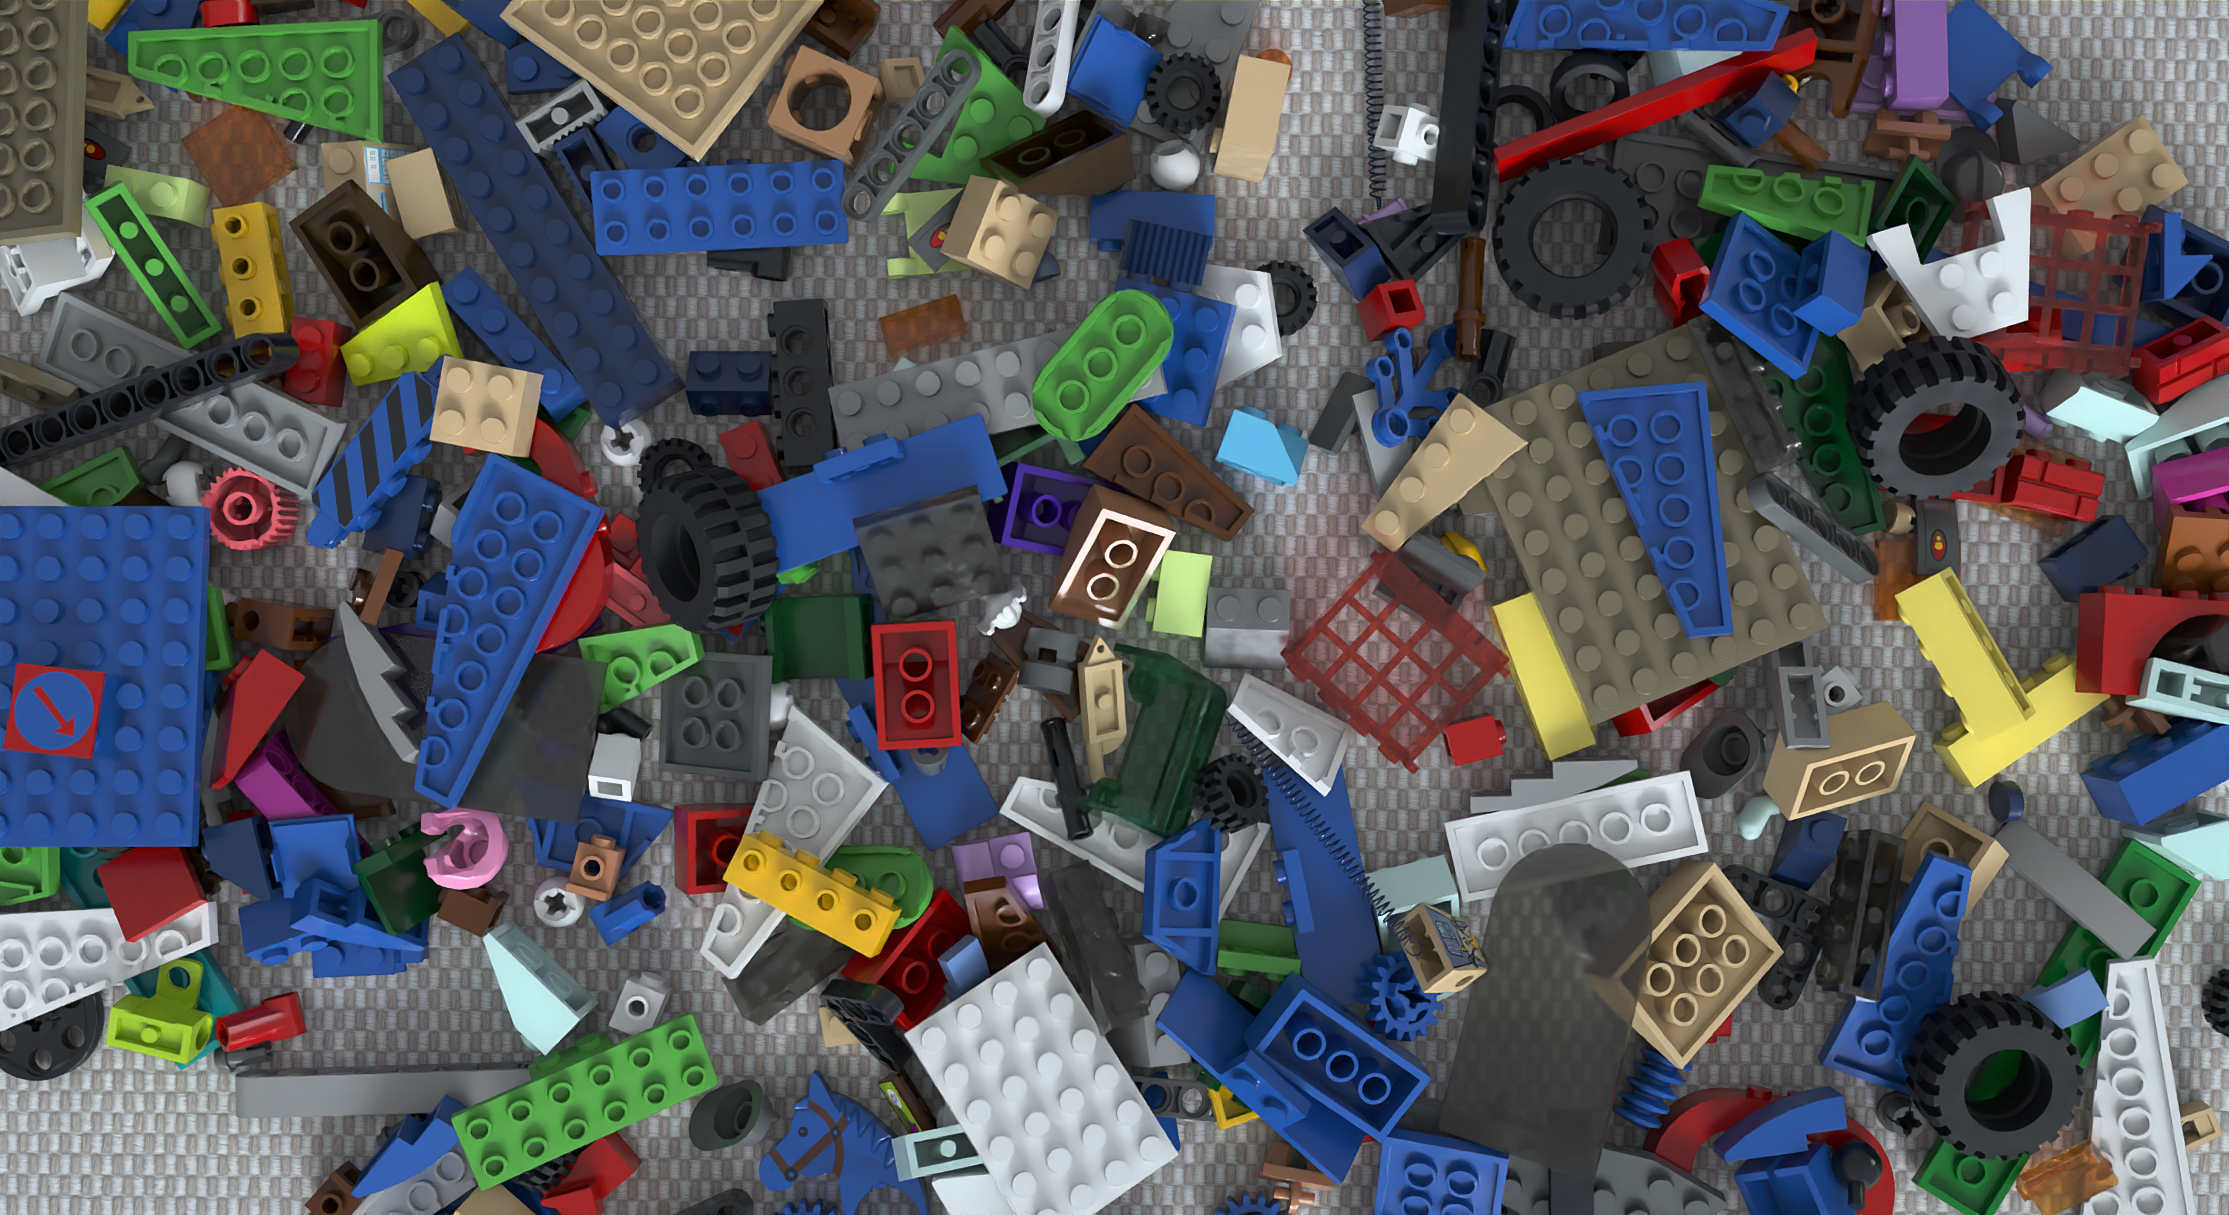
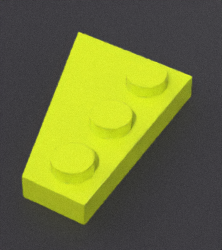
[340,281,464,387]

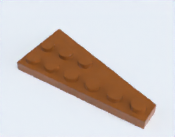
[2151,504,2229,597]

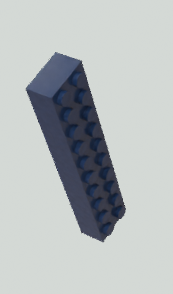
[387,32,686,431]

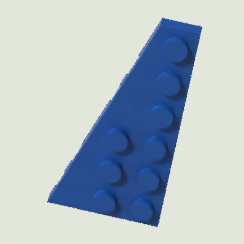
[1502,0,1790,51]
[1575,381,1734,638]
[1817,850,1972,1096]

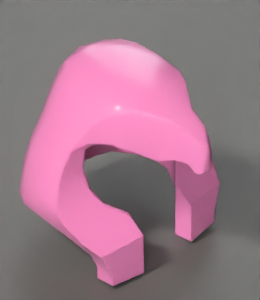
[421,802,509,890]

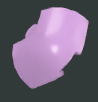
[950,830,1046,911]

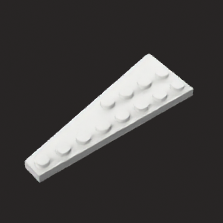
[2080,955,2197,1215]

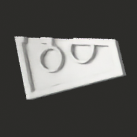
[1227,672,1354,797]

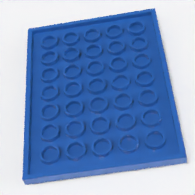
[0,506,211,847]

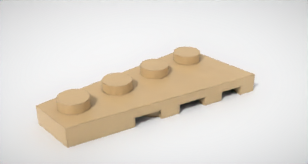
[1361,392,1529,552]

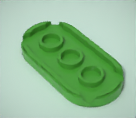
[1032,289,1174,441]
[785,845,933,930]

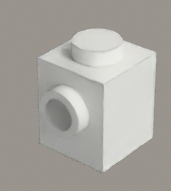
[588,733,641,802]
[608,971,673,1035]

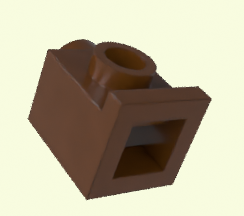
[436,884,510,937]
[305,1160,369,1215]

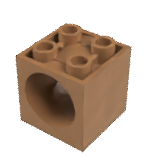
[766,45,887,172]

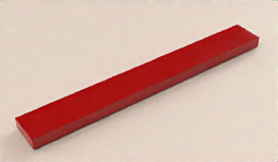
[1493,28,1818,183]

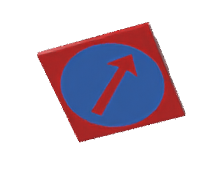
[3,663,106,759]

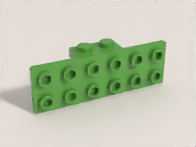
[451,1012,719,1190]

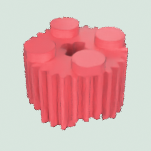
[199,467,300,551]

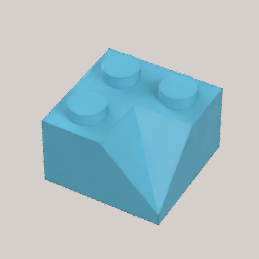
[1213,405,1309,489]

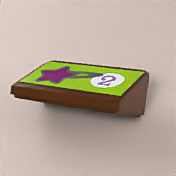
[878,1068,937,1134]

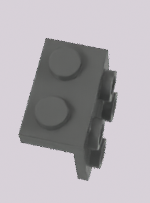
[1372,533,1487,634]

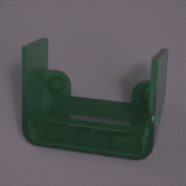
[1062,643,1227,840]

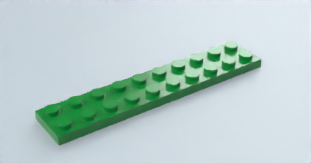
[1911,837,2201,1215]

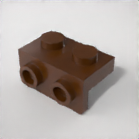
[802,0,881,61]

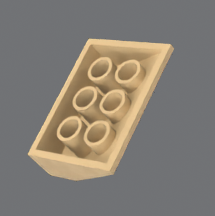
[1582,859,1784,1069]

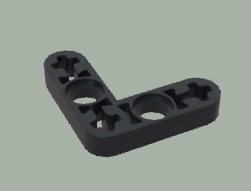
[1721,864,1833,1010]
[819,979,912,1072]

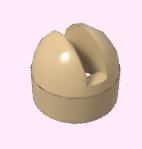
[1881,501,1916,535]

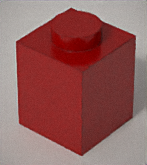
[1357,279,1426,342]
[1439,712,1506,767]

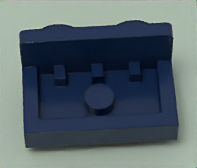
[685,351,773,417]

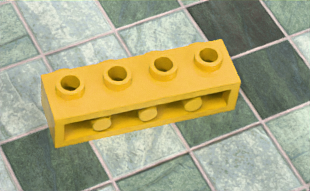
[211,201,296,374]
[722,829,902,958]

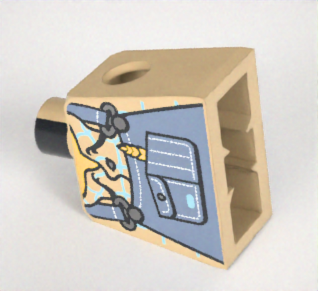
[1394,903,1487,993]

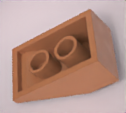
[1048,483,1176,631]

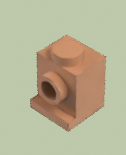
[564,834,627,902]

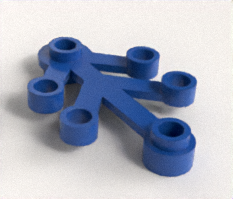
[1366,324,1459,448]

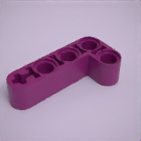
[233,729,373,859]

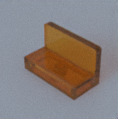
[2015,1138,2118,1215]

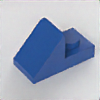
[2143,212,2213,302]

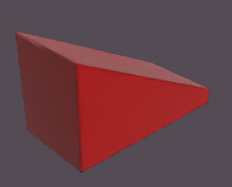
[540,1180,604,1215]

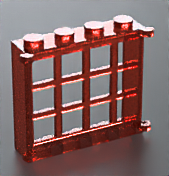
[1959,200,2163,381]
[1280,546,1511,774]

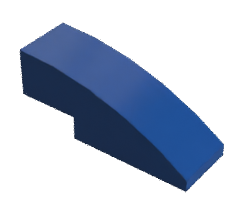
[289,878,430,951]
[1713,1086,1847,1162]
[351,1095,467,1198]

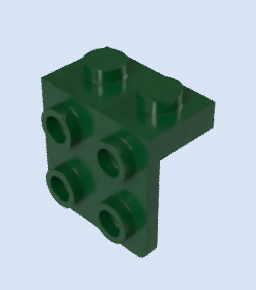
[352,820,448,936]

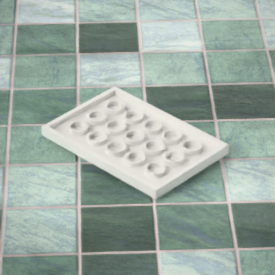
[904,942,1179,1215]

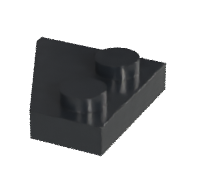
[1359,202,1466,283]

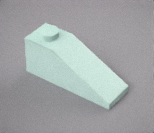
[2125,657,2229,725]

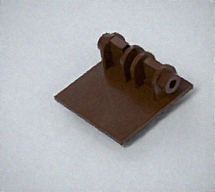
[960,652,1019,745]

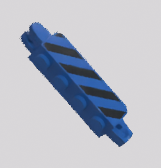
[305,353,452,549]

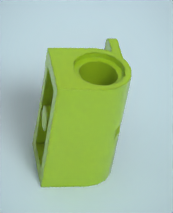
[105,957,213,1064]

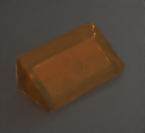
[878,294,969,357]

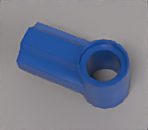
[587,880,667,947]

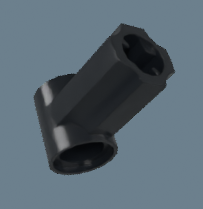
[968,19,1029,89]
[706,247,791,282]
[1460,328,1516,408]

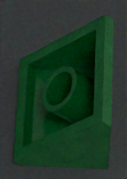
[1864,154,1958,265]

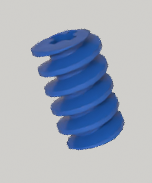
[1610,1048,1694,1131]

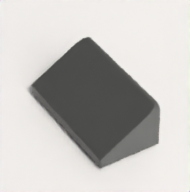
[1308,372,1376,456]

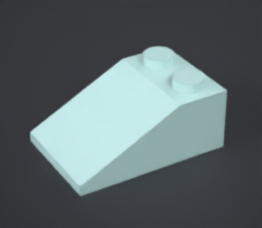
[2124,374,2229,501]
[483,920,599,1056]

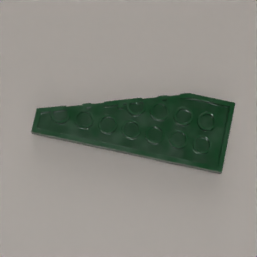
[1689,226,1887,536]

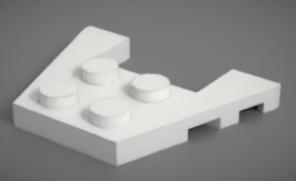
[1866,187,2031,341]
[1150,264,1282,393]

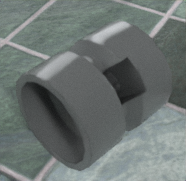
[1017,627,1080,695]

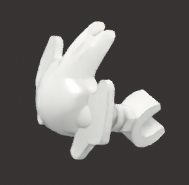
[939,547,1027,635]

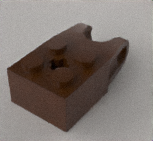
[1777,0,1882,119]

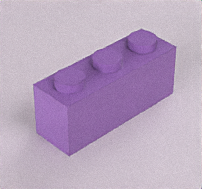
[1879,0,1949,111]

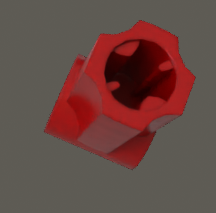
[215,991,307,1052]

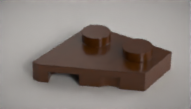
[348,546,404,625]

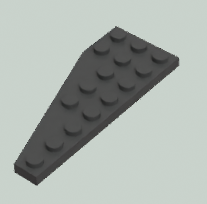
[1394,1097,1726,1215]

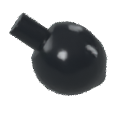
[1831,1138,1883,1210]

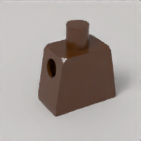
[225,597,335,650]

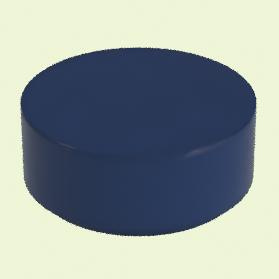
[1988,780,2024,822]

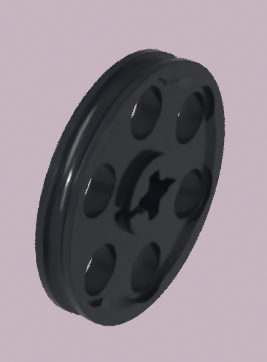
[0,991,104,1081]

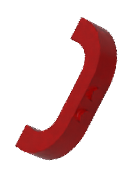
[463,415,614,653]
[1642,1085,1895,1215]

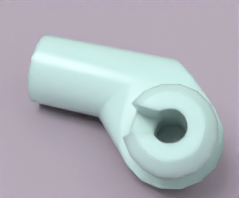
[1737,795,1783,840]

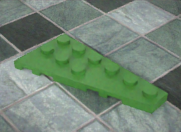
[128,19,384,145]

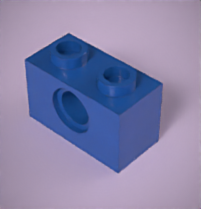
[594,105,692,169]

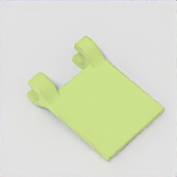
[880,188,974,280]

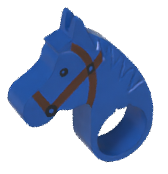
[759,1070,931,1215]

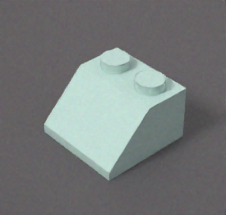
[2037,357,2160,443]
[2121,809,2229,880]
[1365,855,1461,955]

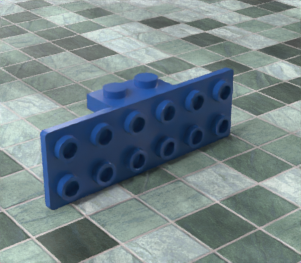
[590,158,849,257]
[756,413,1008,575]
[834,600,1000,851]
[1260,764,1381,1006]
[1155,966,1366,1184]

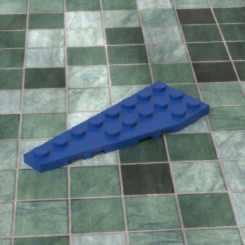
[414,452,607,809]

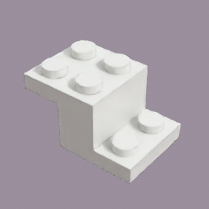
[0,189,115,317]

